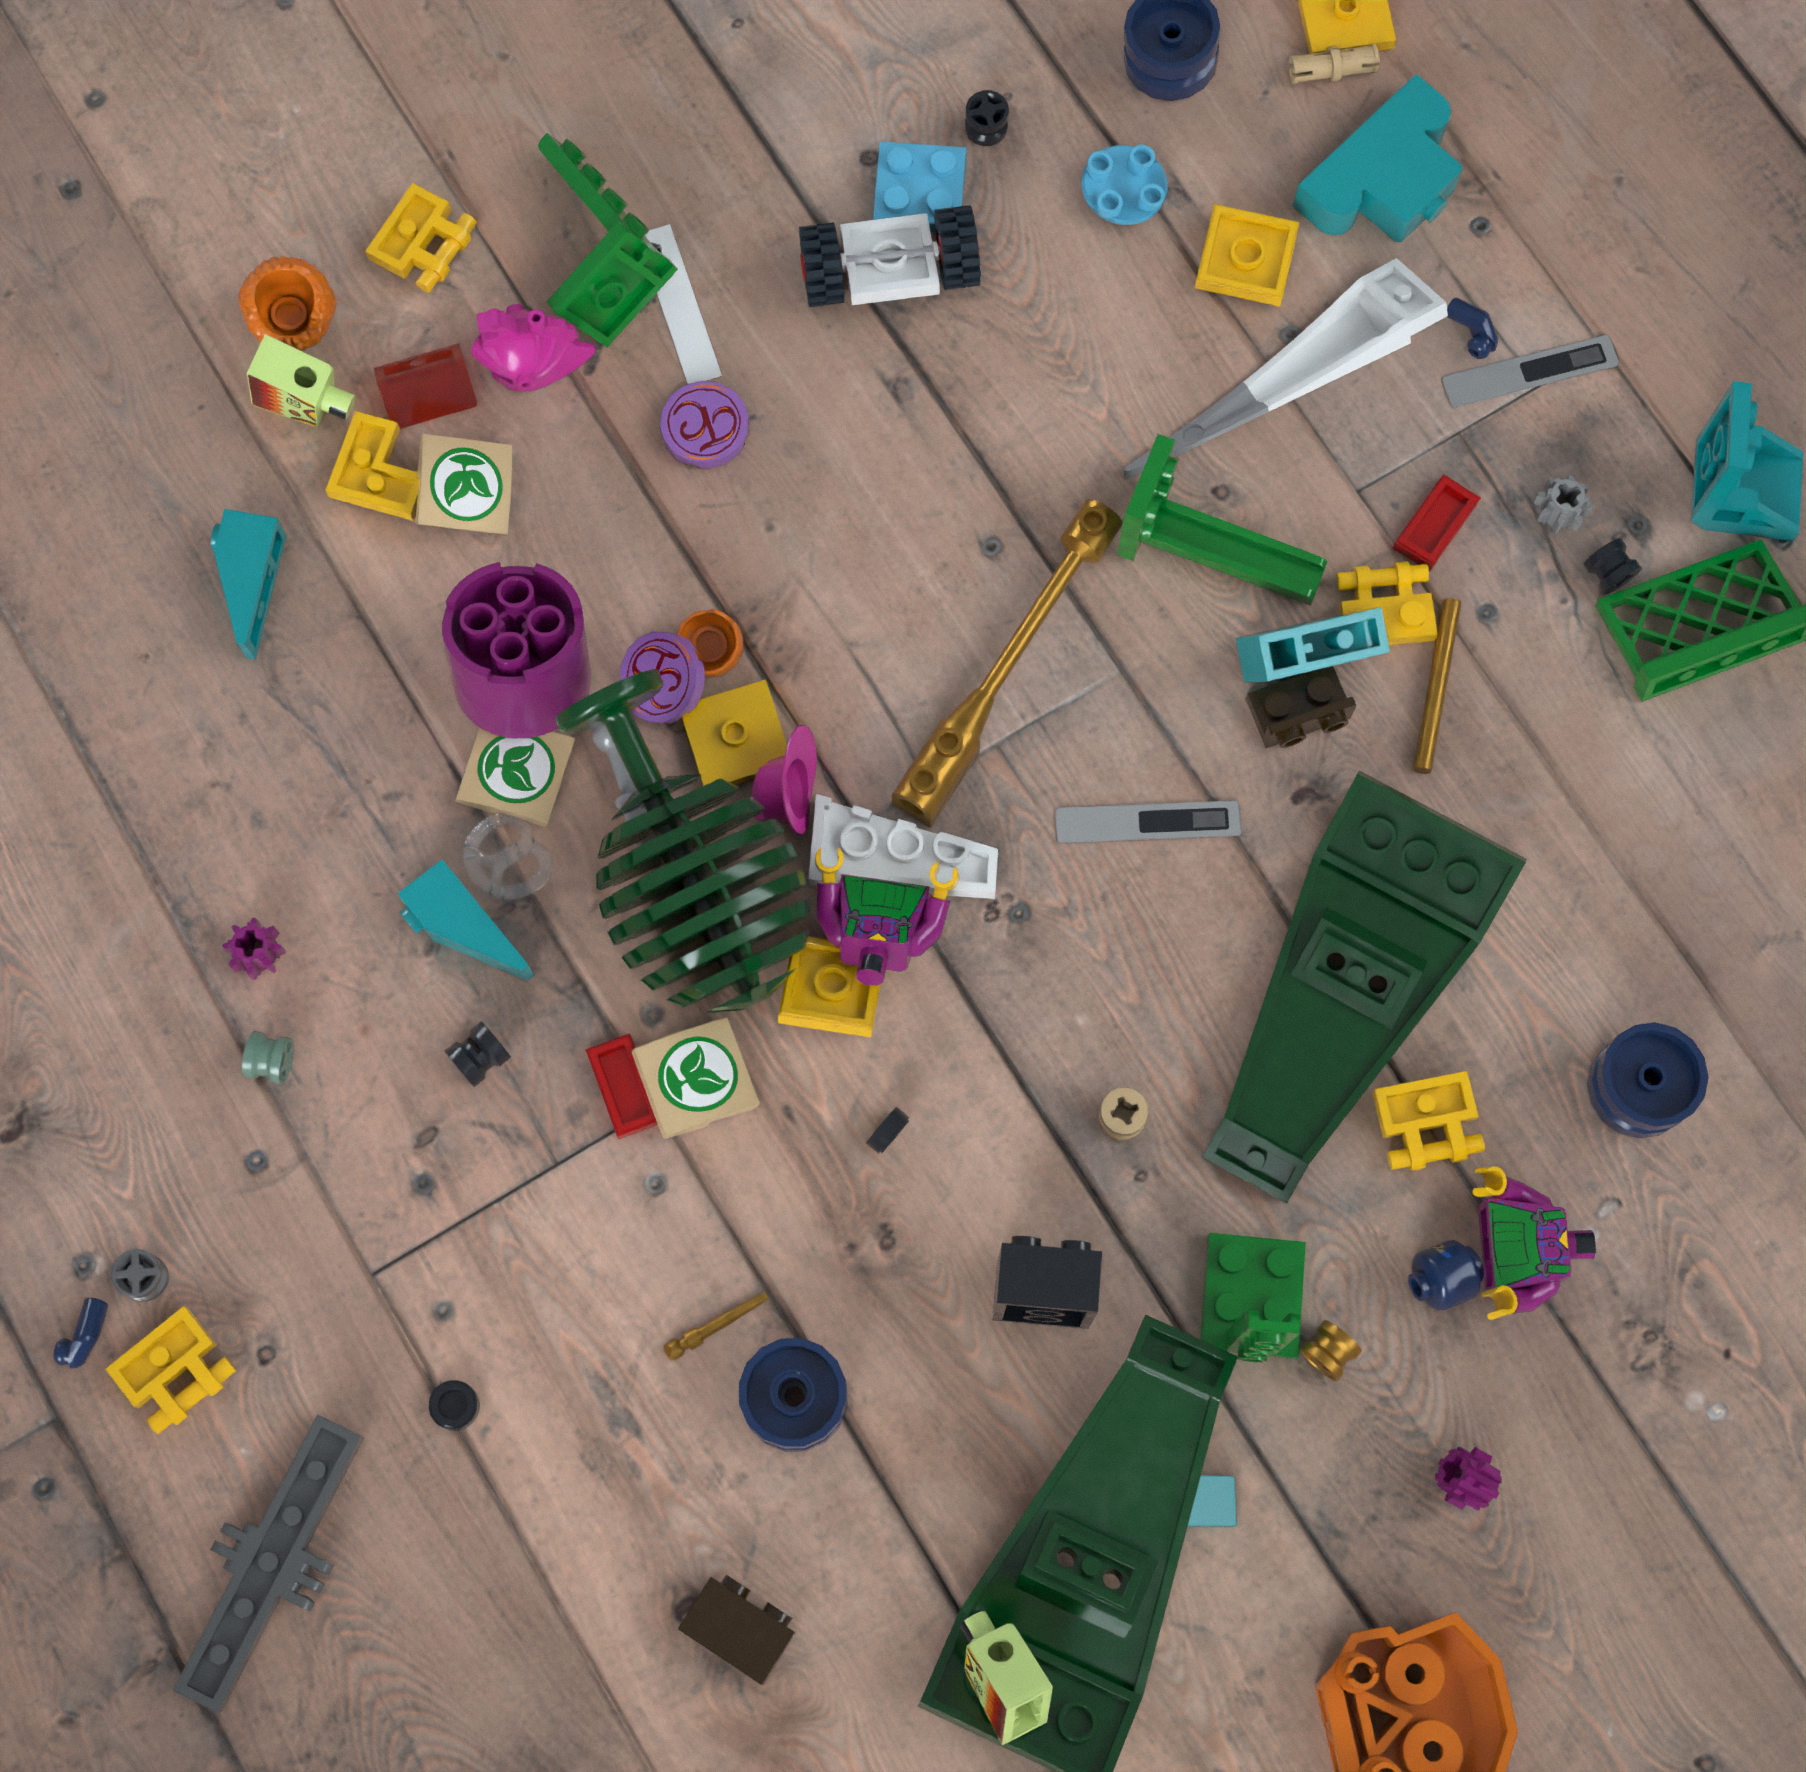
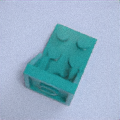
[1691,381,1803,541]

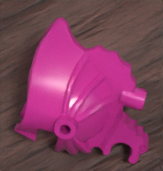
[471,304,595,392]

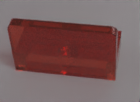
[374,343,477,429]

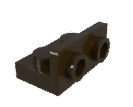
[1245,666,1357,748]

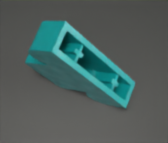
[1293,74,1462,243]

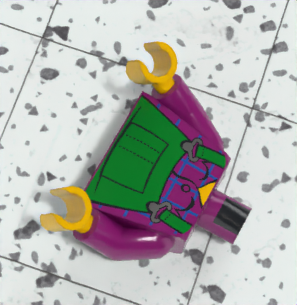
[814,848,960,986]
[1473,1166,1596,1320]

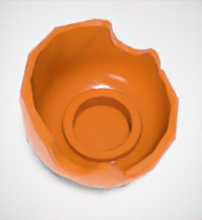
[677,609,743,678]

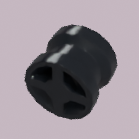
[965,90,1009,146]
[1583,538,1642,595]

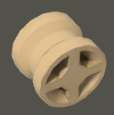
[1098,1088,1149,1141]

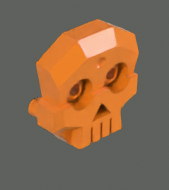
[1315,1612,1518,1772]

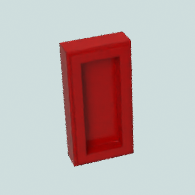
[1392,474,1481,572]
[586,1033,658,1139]

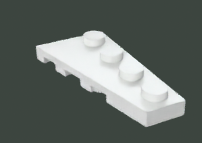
[808,794,998,899]

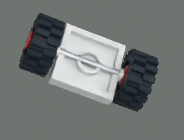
[799,205,981,307]

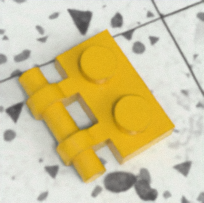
[365,183,477,293]
[1336,561,1438,646]
[1372,1071,1485,1171]
[105,1306,237,1434]

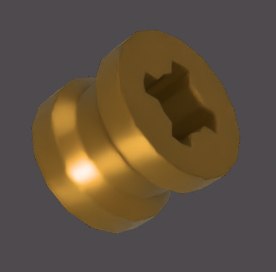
[1299,1320,1362,1382]

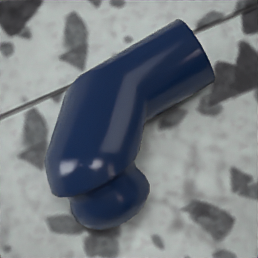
[1447,297,1499,359]
[54,1298,108,1369]

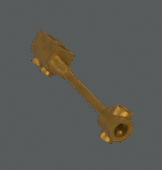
[892,499,1123,828]

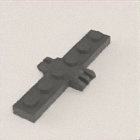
[173,1414,364,1713]

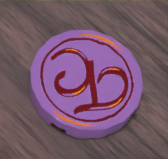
[660,381,749,469]
[620,632,705,723]

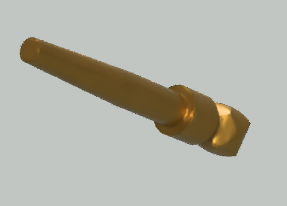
[664,1292,768,1361]

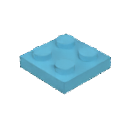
[873,142,966,232]

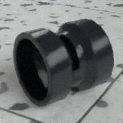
[444,1021,511,1087]

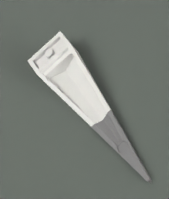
[1124,258,1448,480]

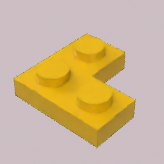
[325,411,419,521]

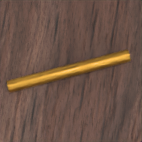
[1413,598,1461,774]

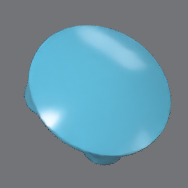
[1081,145,1168,225]

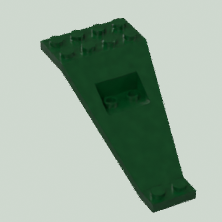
[1202,770,1527,1203]
[918,1315,1238,1772]

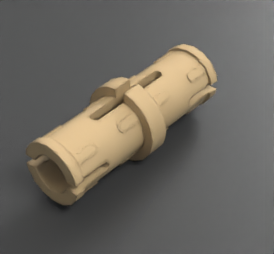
[1289,44,1380,84]

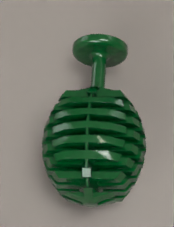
[555,669,810,1013]

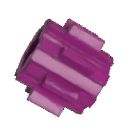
[222,918,286,980]
[1435,1446,1502,1511]

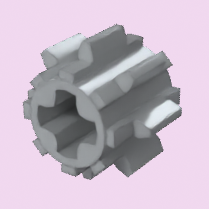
[1534,474,1594,534]

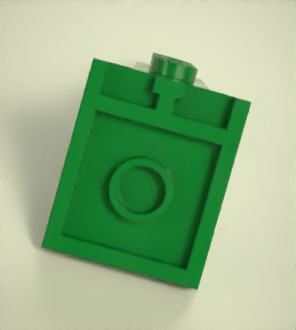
[538,133,678,348]
[1117,434,1327,605]
[1200,1233,1306,1363]

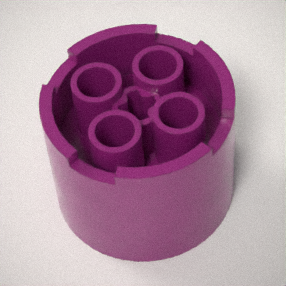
[442,562,591,739]

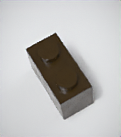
[678,1575,796,1685]

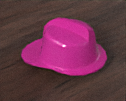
[752,725,817,835]

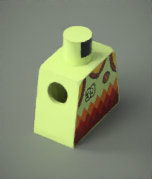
[247,334,356,426]
[960,1611,1053,1745]

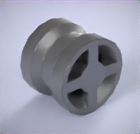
[111,1249,169,1302]

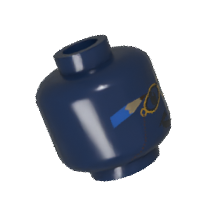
[1408,1240,1484,1311]

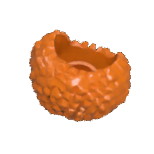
[238,256,337,351]

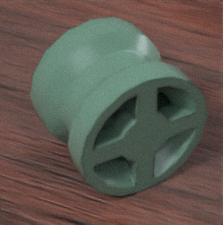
[242,1031,294,1085]

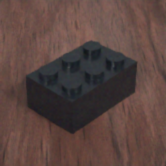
[992,1236,1102,1329]

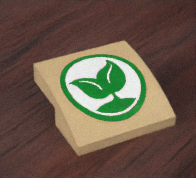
[415,434,512,535]
[455,727,575,827]
[631,1017,760,1139]

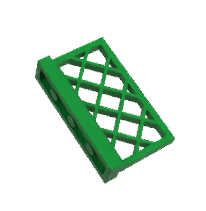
[1595,539,1806,702]

